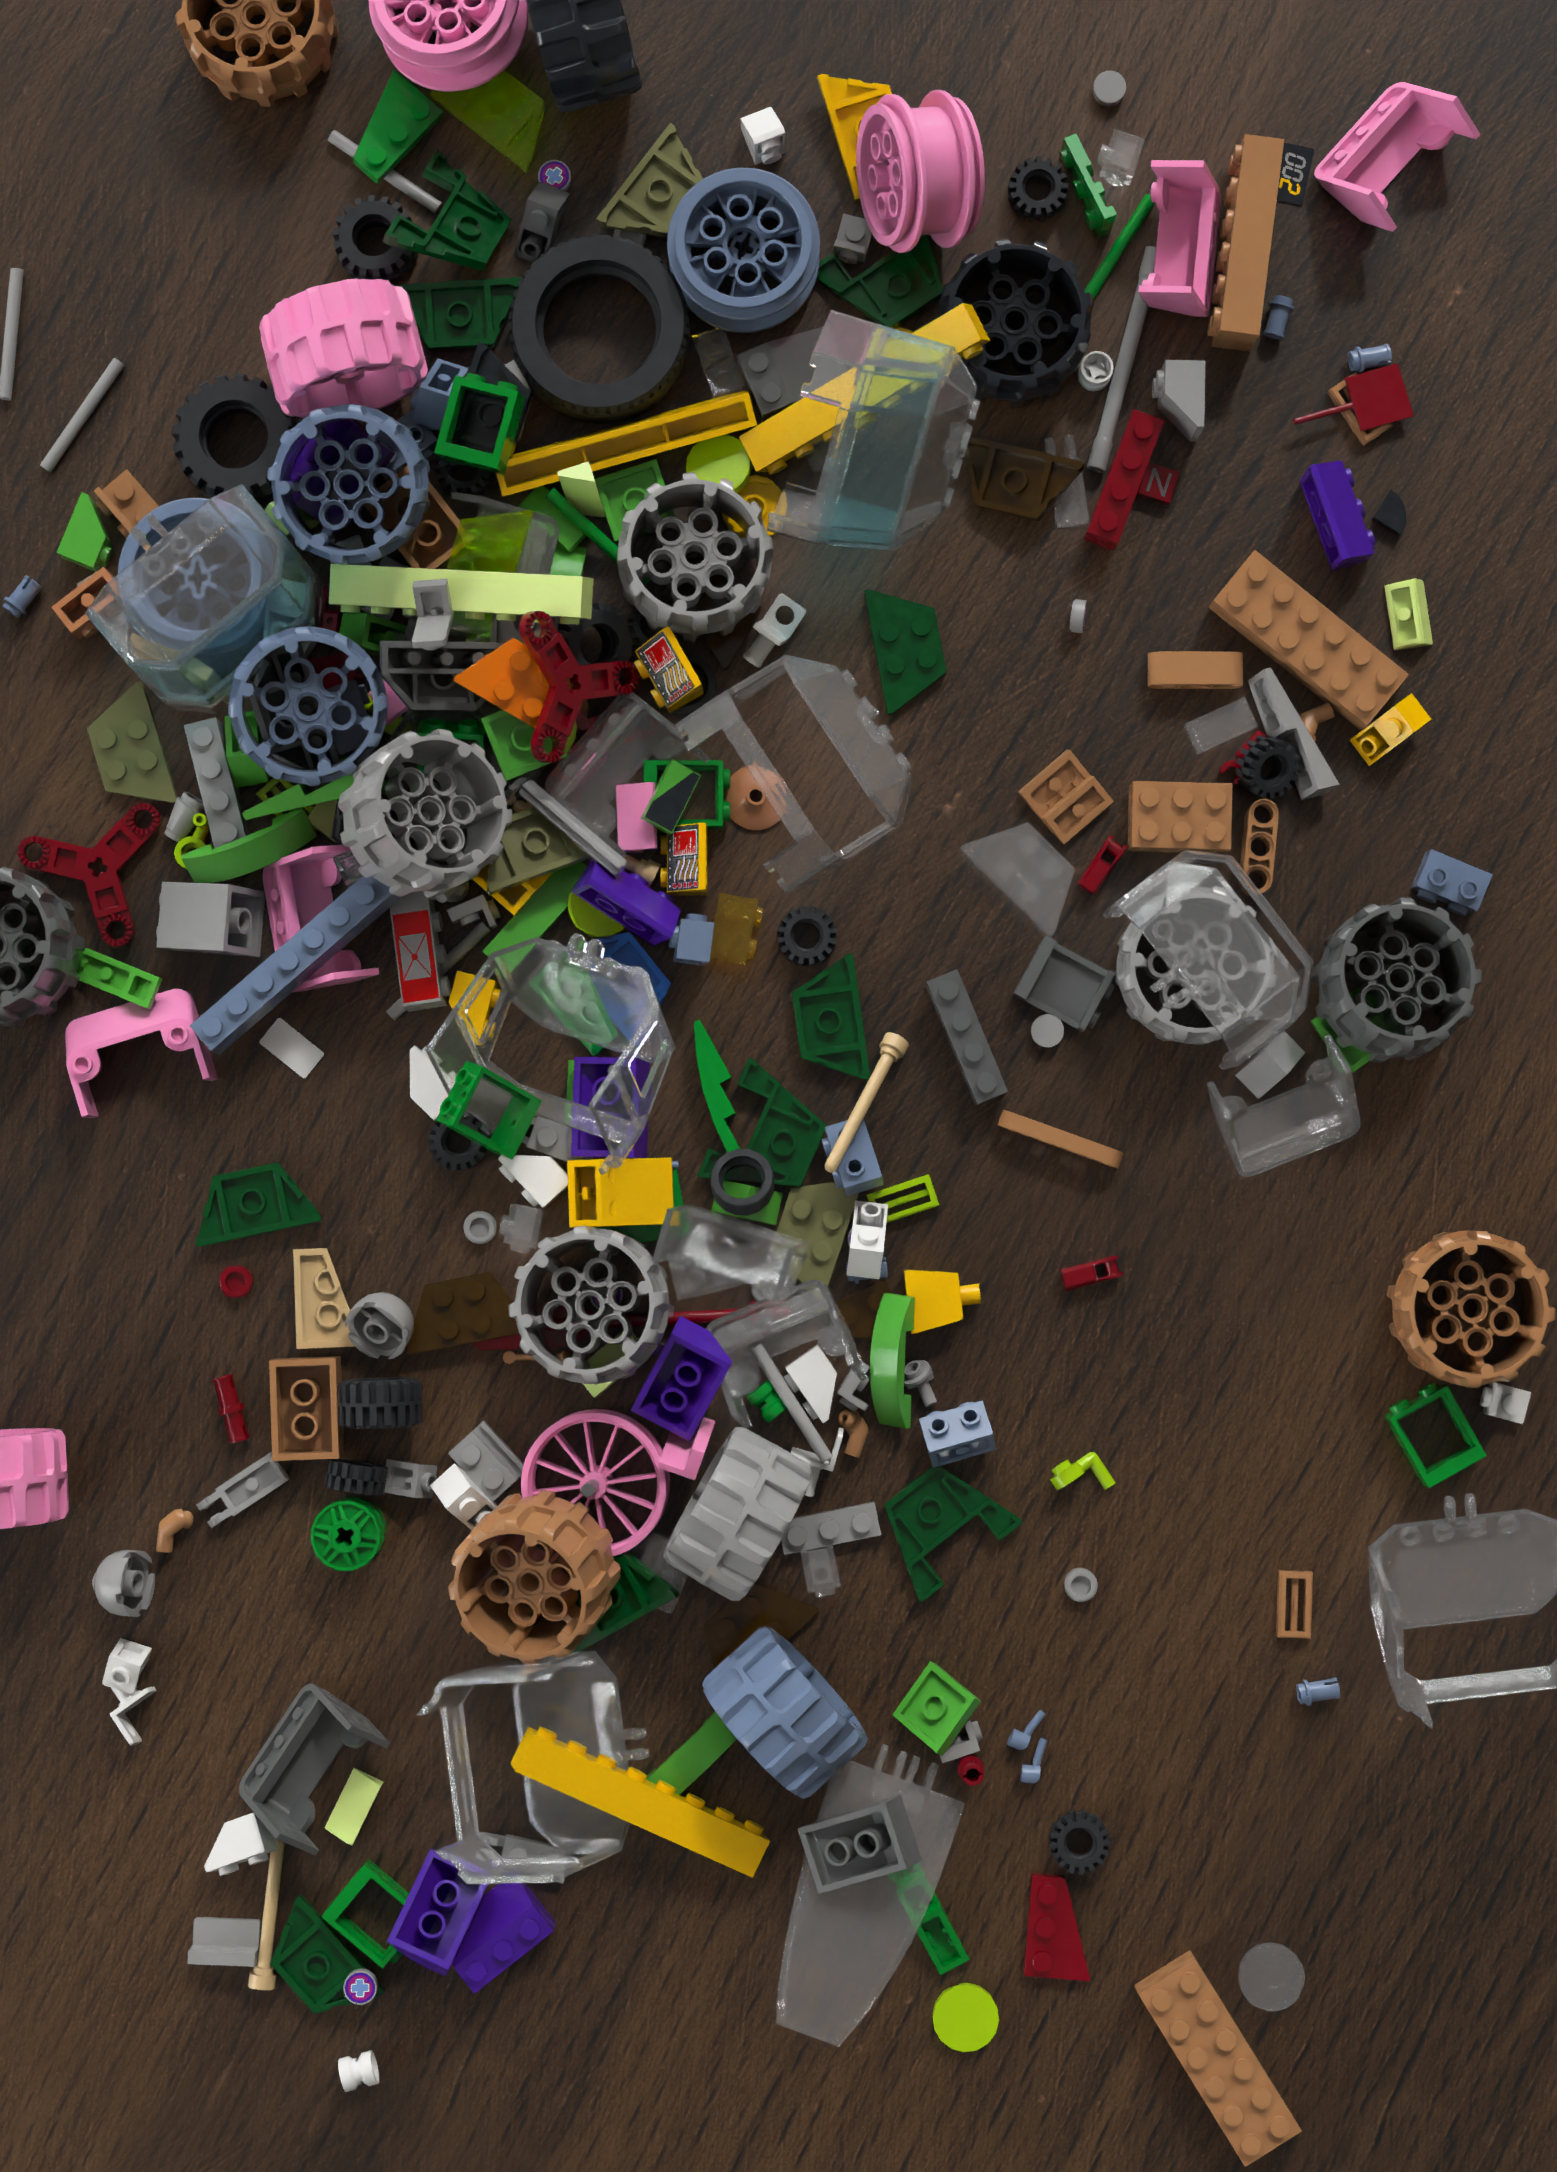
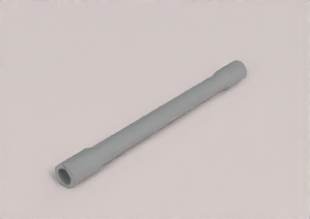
[1087,246,1156,473]

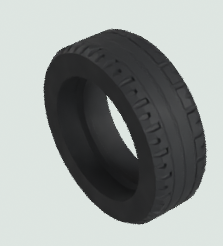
[508,234,690,424]

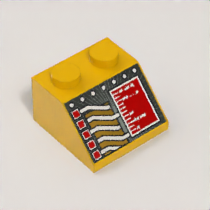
[634,626,704,713]
[660,823,707,895]

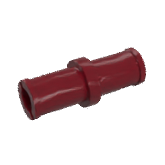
[212,1374,250,1443]
[958,1754,984,1786]

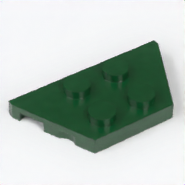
[394,277,521,351]
[864,589,946,716]
[792,953,870,1080]
[195,1162,323,1247]
[573,1551,680,1654]
[270,1894,386,2014]

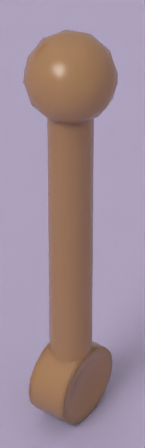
[503,1350,572,1364]

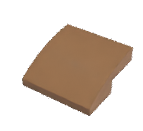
[1018,749,1114,844]

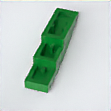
[694,1019,740,1152]
[887,1862,970,1975]

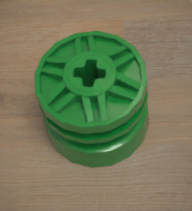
[311,1496,387,1571]

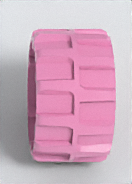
[259,278,428,418]
[0,1428,69,1529]

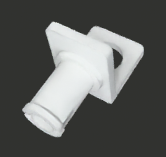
[743,593,807,668]
[791,1427,844,1497]
[110,1686,157,1746]

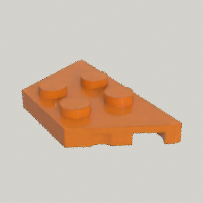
[452,638,571,746]

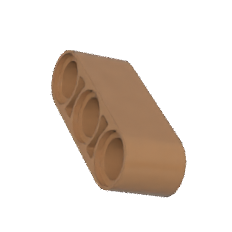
[1148,651,1243,689]
[1238,799,1279,897]

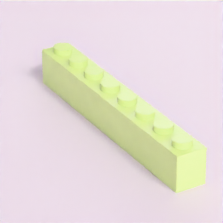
[329,564,594,625]

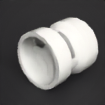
[1078,351,1114,391]
[338,2050,379,2092]

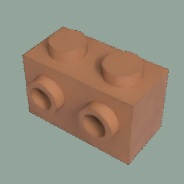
[51,567,126,640]

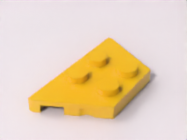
[817,74,892,201]

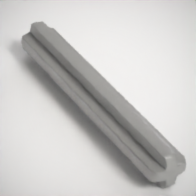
[519,780,627,876]

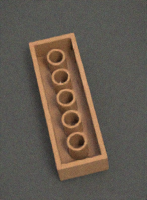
[1207,134,1284,352]
[1208,550,1409,731]
[1134,1950,1302,2167]

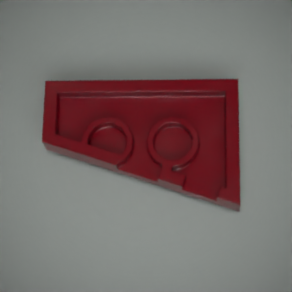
[1023,1873,1090,1981]

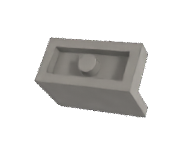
[187,1917,261,1967]

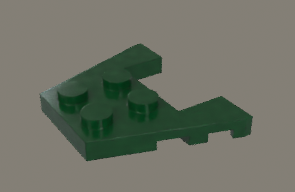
[382,149,512,271]
[816,235,943,332]
[697,1058,827,1186]
[884,1466,1023,1603]

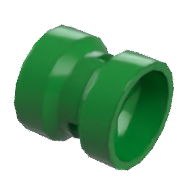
[746,1379,786,1423]

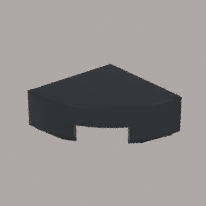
[1372,490,1406,536]

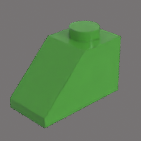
[57,492,113,572]
[339,613,407,656]
[225,711,268,788]

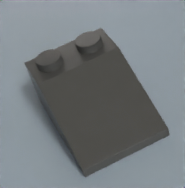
[737,325,847,422]
[797,1795,922,1894]

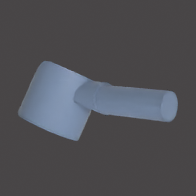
[1007,1710,1046,1750]
[1020,1738,1048,1783]

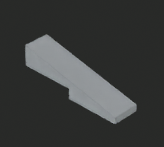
[1248,668,1340,800]

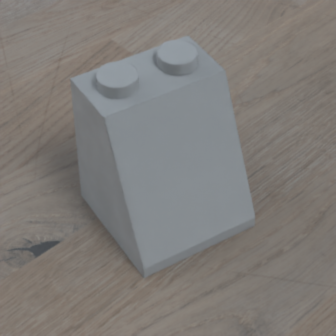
[156,882,265,957]

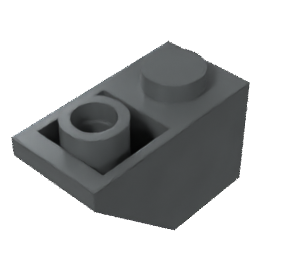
[514,182,570,262]

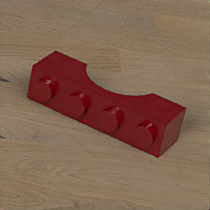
[1084,409,1165,551]

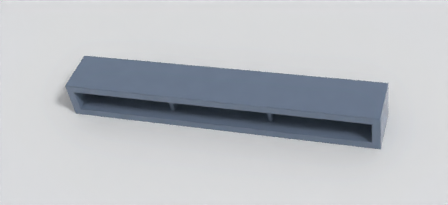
[190,876,401,1055]

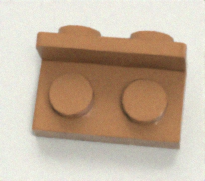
[94,469,159,539]

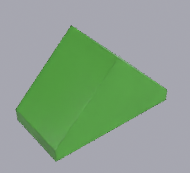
[711,1180,783,1225]

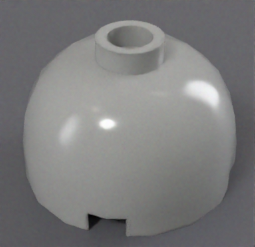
[345,1292,414,1359]
[92,1550,155,1617]

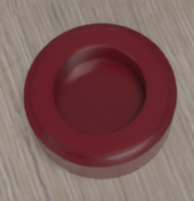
[219,1265,254,1298]

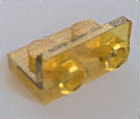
[710,893,764,966]

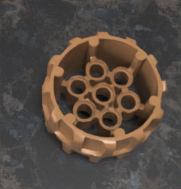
[175,0,339,107]
[1387,1230,1556,1388]
[448,1490,620,1665]

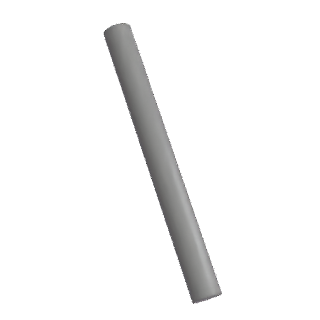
[328,130,443,214]
[0,268,24,400]
[40,358,125,473]
[386,922,491,1021]
[750,1344,833,1463]

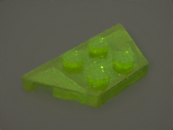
[430,70,546,173]
[446,510,533,627]

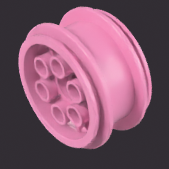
[369,0,528,92]
[856,90,985,253]

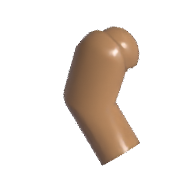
[838,1409,869,1458]
[156,1509,193,1553]

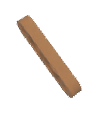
[997,1110,1124,1169]

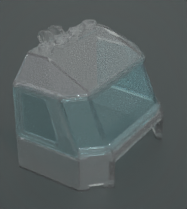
[767,310,980,552]
[85,484,324,714]

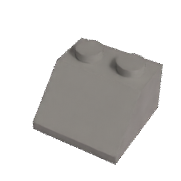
[1152,360,1205,442]

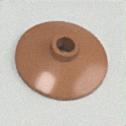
[724,765,789,831]

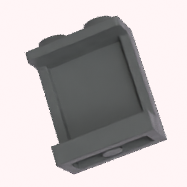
[1012,935,1116,1032]

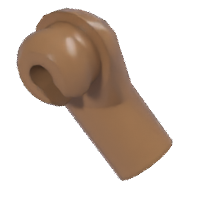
[1300,703,1334,742]

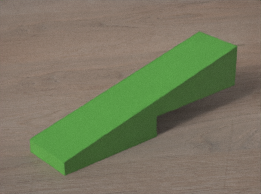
[242,774,383,820]
[482,862,586,974]

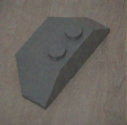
[380,641,505,710]
[249,642,340,768]

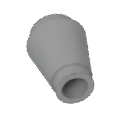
[164,791,206,842]

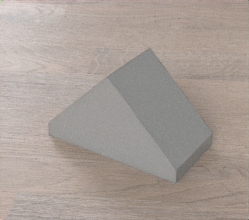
[1235,1029,1305,1099]

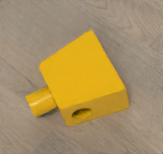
[903,1270,981,1334]

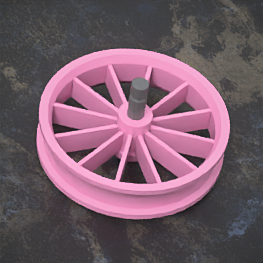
[521,1409,671,1556]

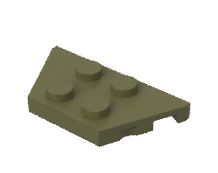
[596,123,703,238]
[87,681,178,804]
[487,807,592,896]
[770,1182,859,1301]

